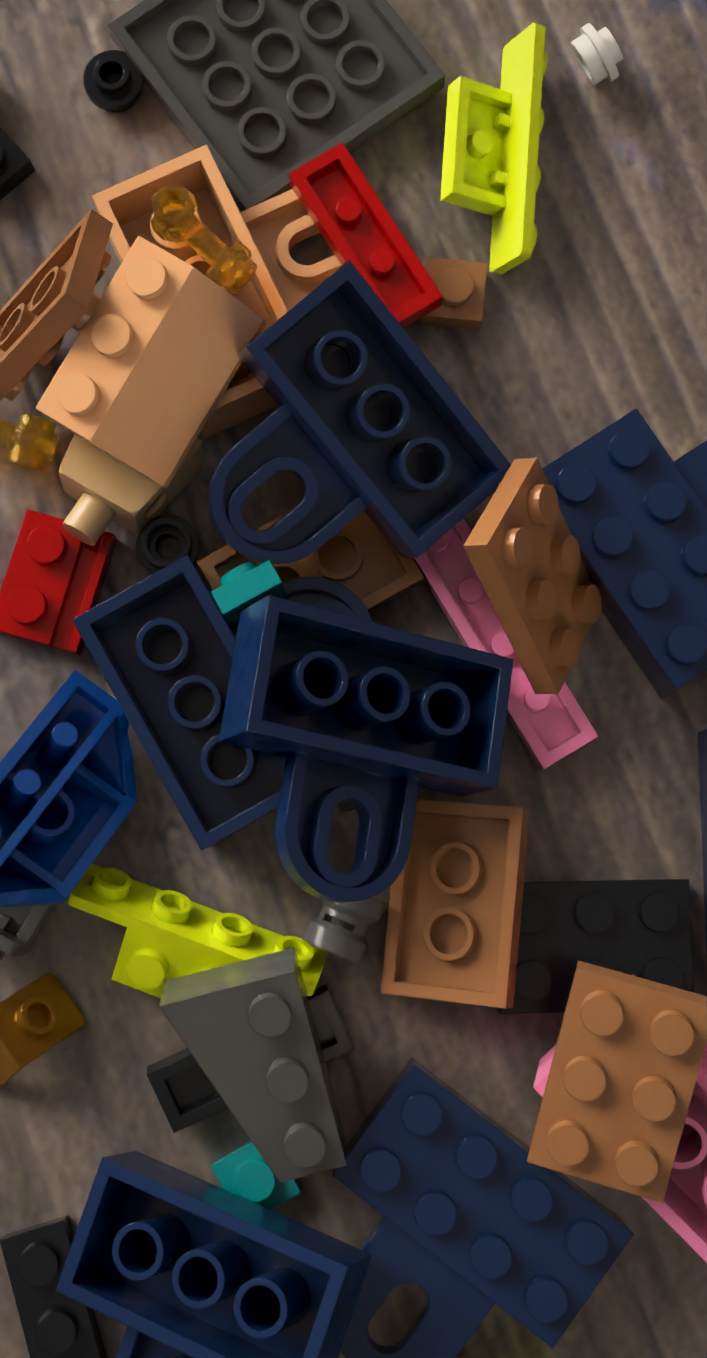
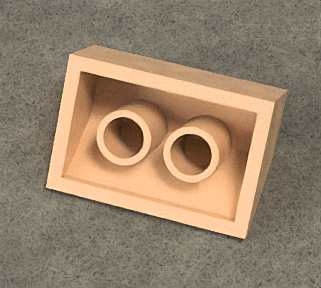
[36,235,266,489]

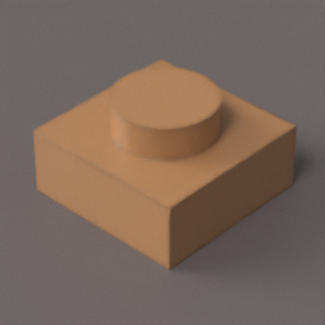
[420,257,488,330]

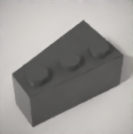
[159,947,347,1183]

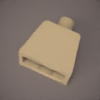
[59,434,204,546]

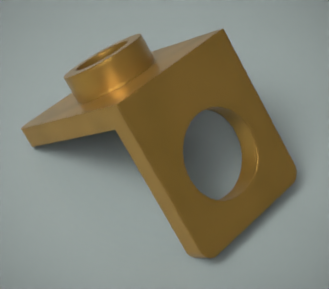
[0,973,85,1087]

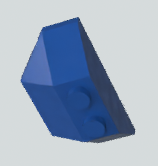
[0,670,137,907]

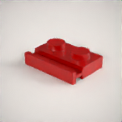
[0,509,117,656]

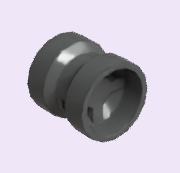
[302,897,387,964]

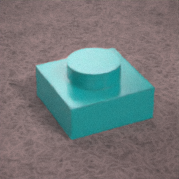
[211,560,288,628]
[211,1141,302,1210]

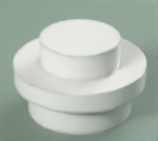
[570,23,623,85]

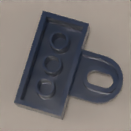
[208,260,511,564]
[542,408,707,699]
[72,555,372,851]
[219,595,513,903]
[333,1057,634,1358]
[56,1151,372,1358]

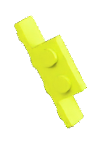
[440,23,548,275]
[67,864,328,998]

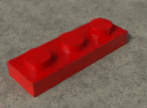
[288,142,443,328]

